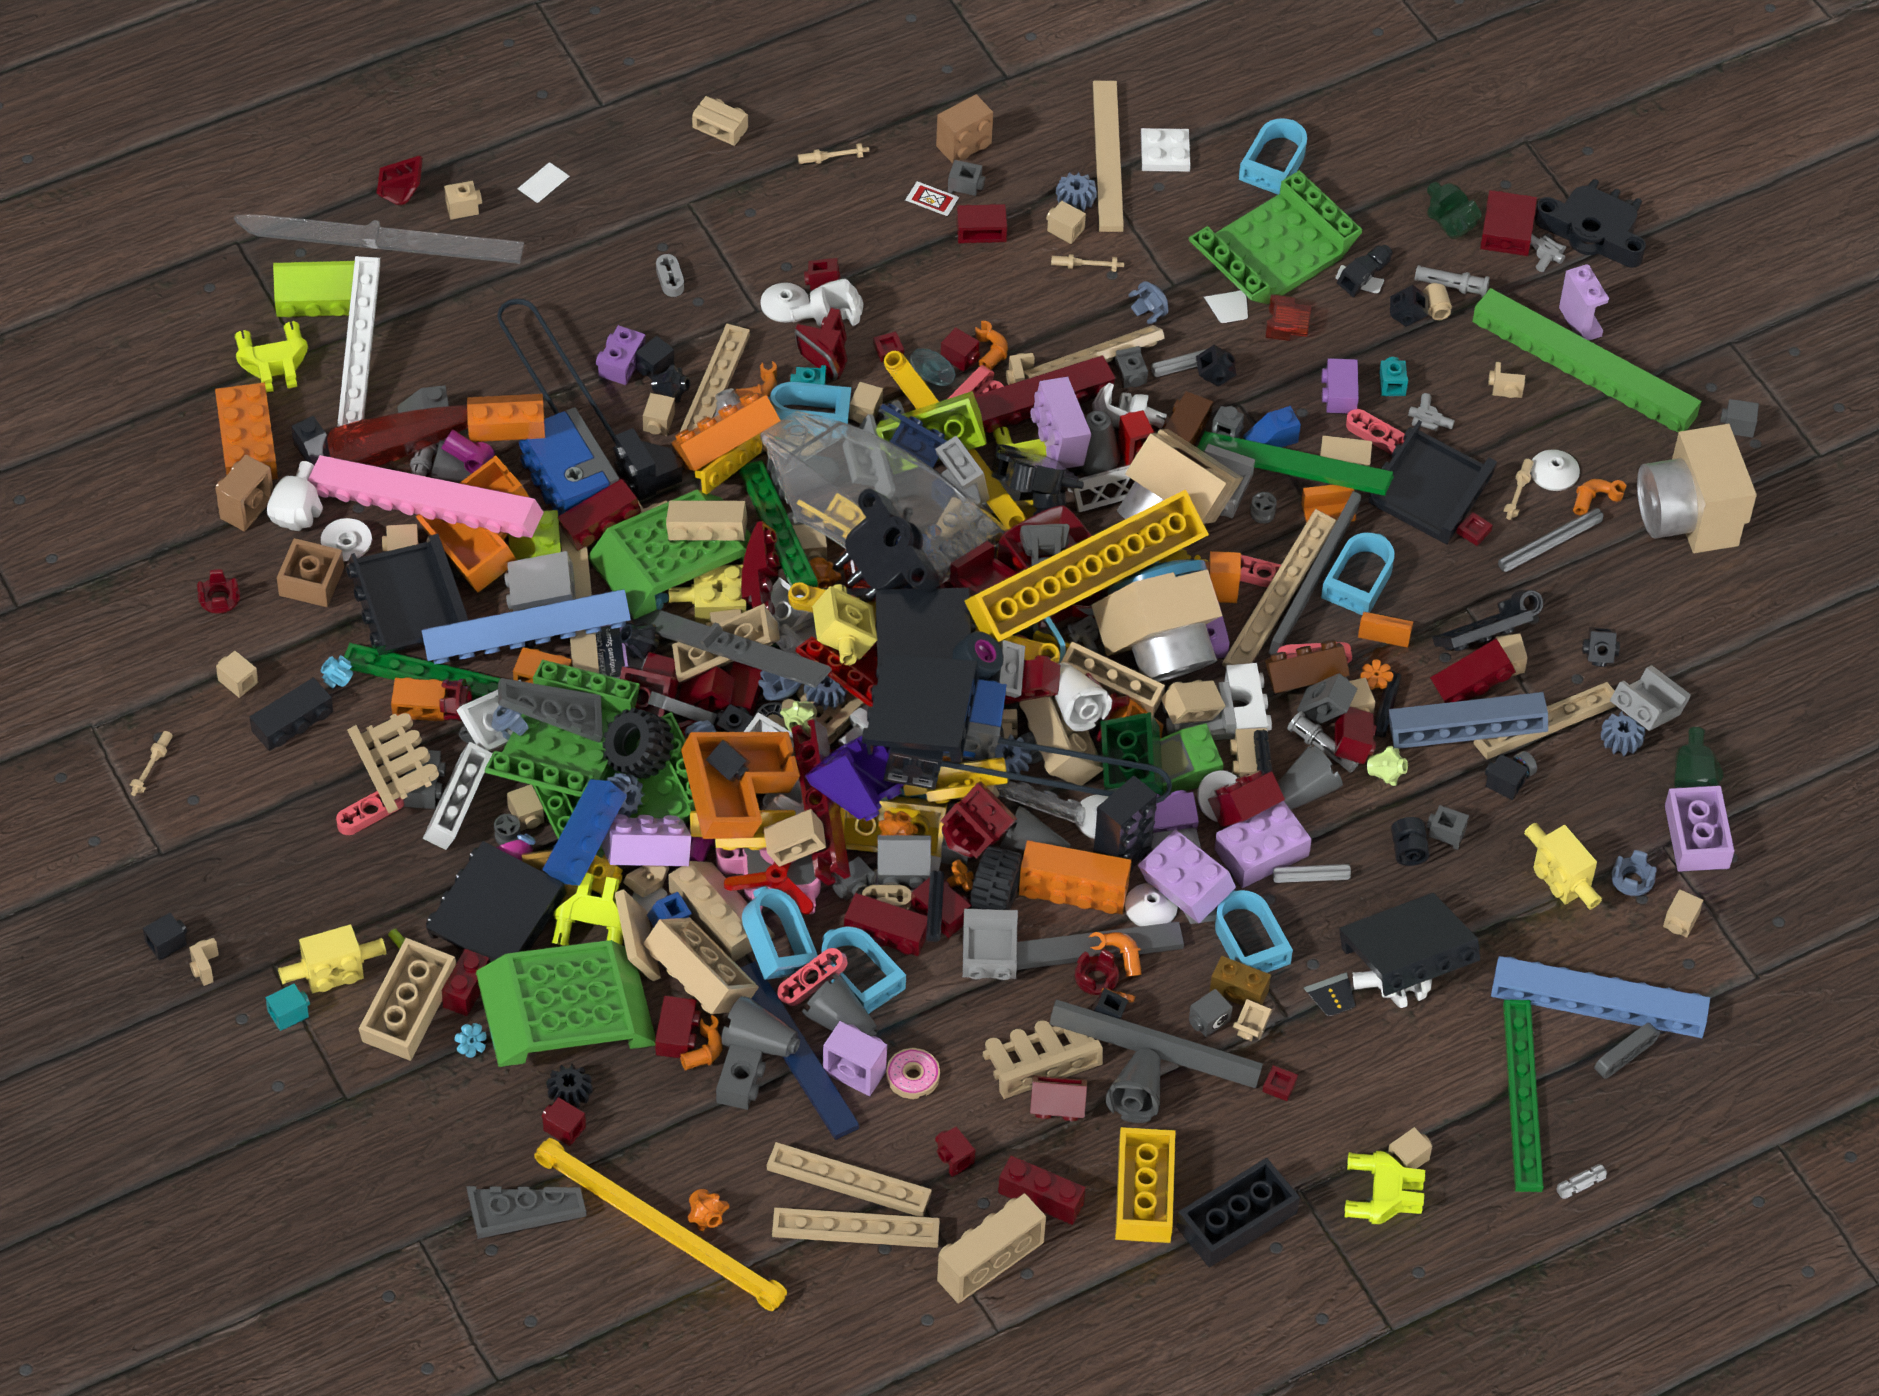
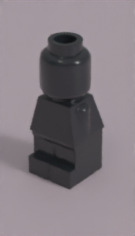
[1337,245,1393,298]

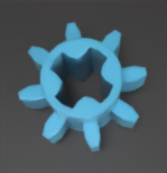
[321,655,353,688]

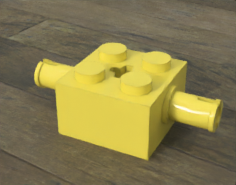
[669,565,748,625]
[812,584,877,665]
[1524,823,1602,909]
[278,924,387,994]

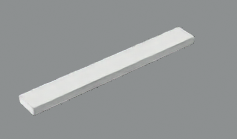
[336,256,381,443]

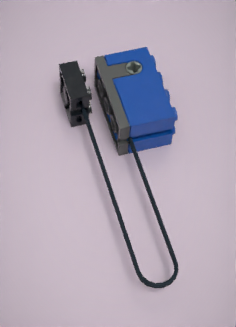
[497,298,656,521]
[883,679,1172,804]

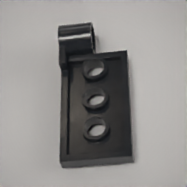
[1432,590,1543,651]

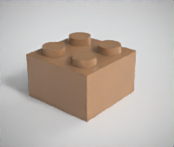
[936,94,993,164]
[216,454,273,532]
[277,538,344,607]

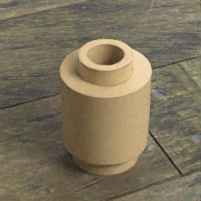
[1423,283,1452,320]

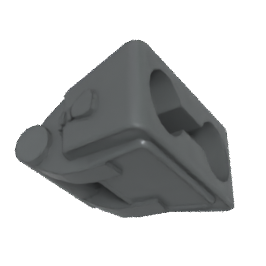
[1020,524,1069,566]

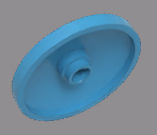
[1107,559,1207,596]

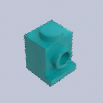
[1379,357,1408,396]
[790,365,826,385]

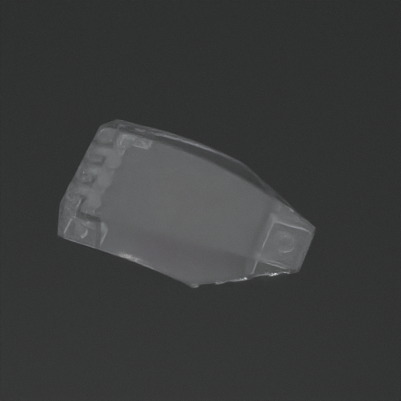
[760,411,1008,589]

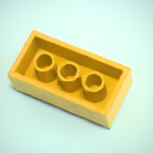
[1115,1127,1175,1243]

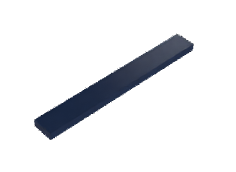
[741,961,859,1140]

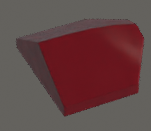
[377,155,423,205]

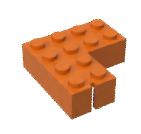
[416,456,530,593]
[681,732,800,839]

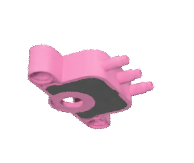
[716,847,833,914]

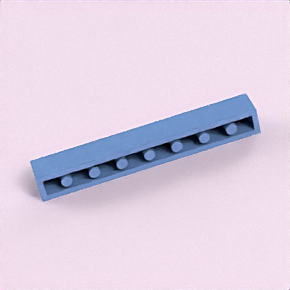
[422,589,631,664]
[1491,956,1710,1038]

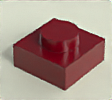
[873,332,904,362]
[1457,512,1493,546]
[1262,1065,1298,1101]

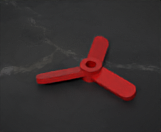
[724,861,814,915]

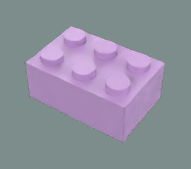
[1031,377,1091,468]
[1665,786,1734,872]
[1215,801,1311,888]
[602,814,691,866]
[1138,829,1236,923]

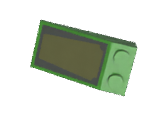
[1160,724,1223,796]

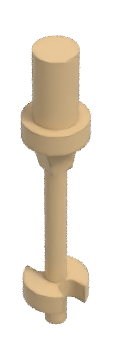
[798,143,869,164]
[1051,254,1124,272]
[1504,459,1534,520]
[130,731,173,796]

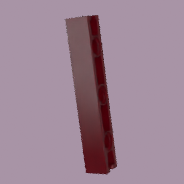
[791,719,851,886]

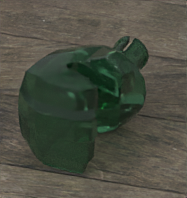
[1427,182,1482,239]
[1674,727,1724,788]

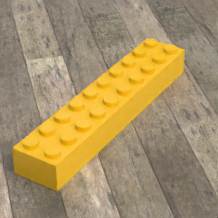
[964,489,1209,642]

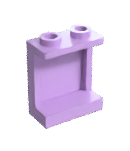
[1559,264,1609,341]

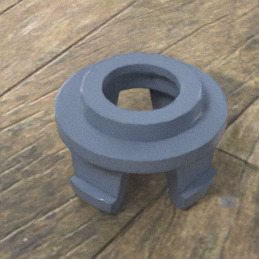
[1128,281,1168,324]
[758,670,802,701]
[491,705,529,740]
[1611,850,1656,896]

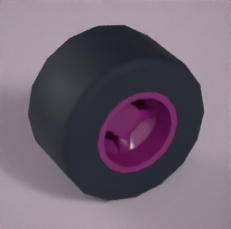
[953,631,1004,681]

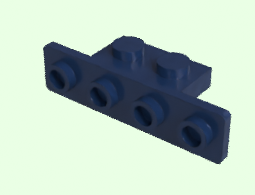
[879,403,967,470]

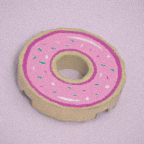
[886,1048,940,1099]

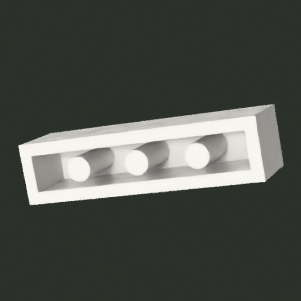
[423,742,493,850]

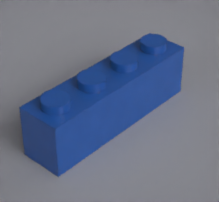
[543,779,627,886]

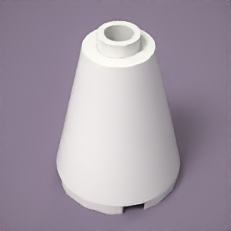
[1055,662,1112,731]

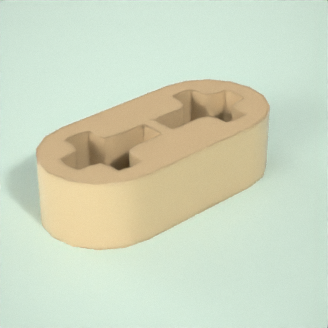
[862,885,911,910]

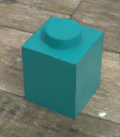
[265,984,310,1031]

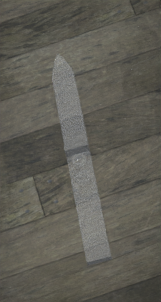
[234,215,524,264]

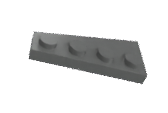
[498,678,603,743]
[466,1186,586,1239]

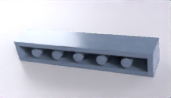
[1389,692,1548,749]

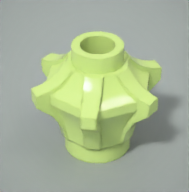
[780,701,817,733]
[1367,746,1408,786]

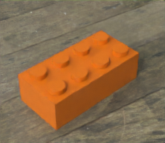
[215,382,278,480]
[671,391,781,471]
[1019,840,1131,915]

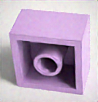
[823,1021,887,1096]

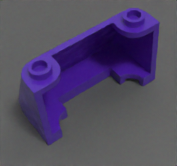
[805,736,905,821]

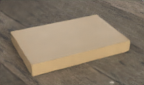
[615,889,661,981]

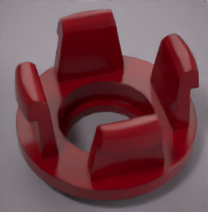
[197,569,240,613]
[439,679,472,721]
[1075,949,1119,995]

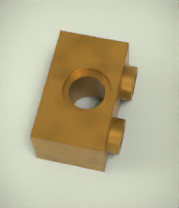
[1209,956,1271,1006]

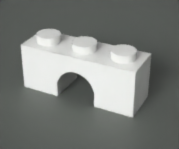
[1225,663,1272,732]

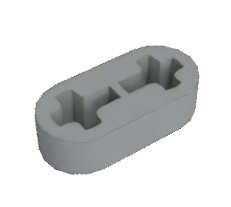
[656,254,684,297]

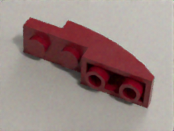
[741,521,779,616]

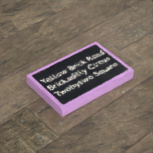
[595,624,628,679]

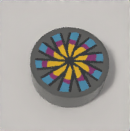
[1513,751,1537,778]

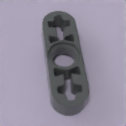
[648,691,717,725]
[1594,1023,1660,1079]

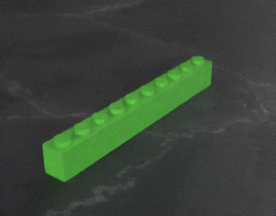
[1473,288,1701,433]

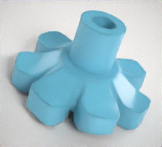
[454,1023,487,1058]

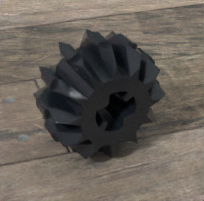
[546,1063,593,1109]

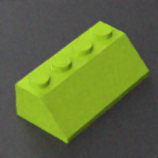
[273,261,355,317]
[876,391,986,475]
[508,510,561,609]

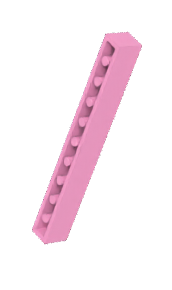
[308,455,544,538]

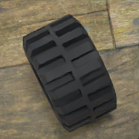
[603,708,674,779]
[971,845,1023,910]

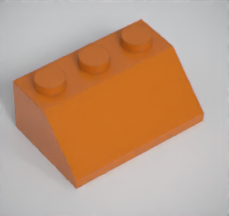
[467,394,545,442]

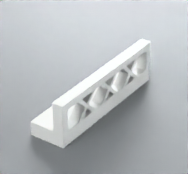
[1067,465,1130,512]

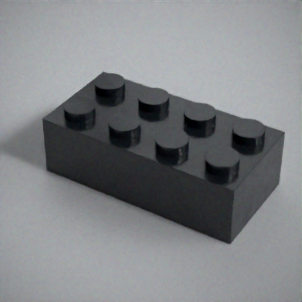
[1093,776,1157,874]
[1176,1158,1300,1268]

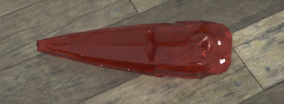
[327,405,468,467]

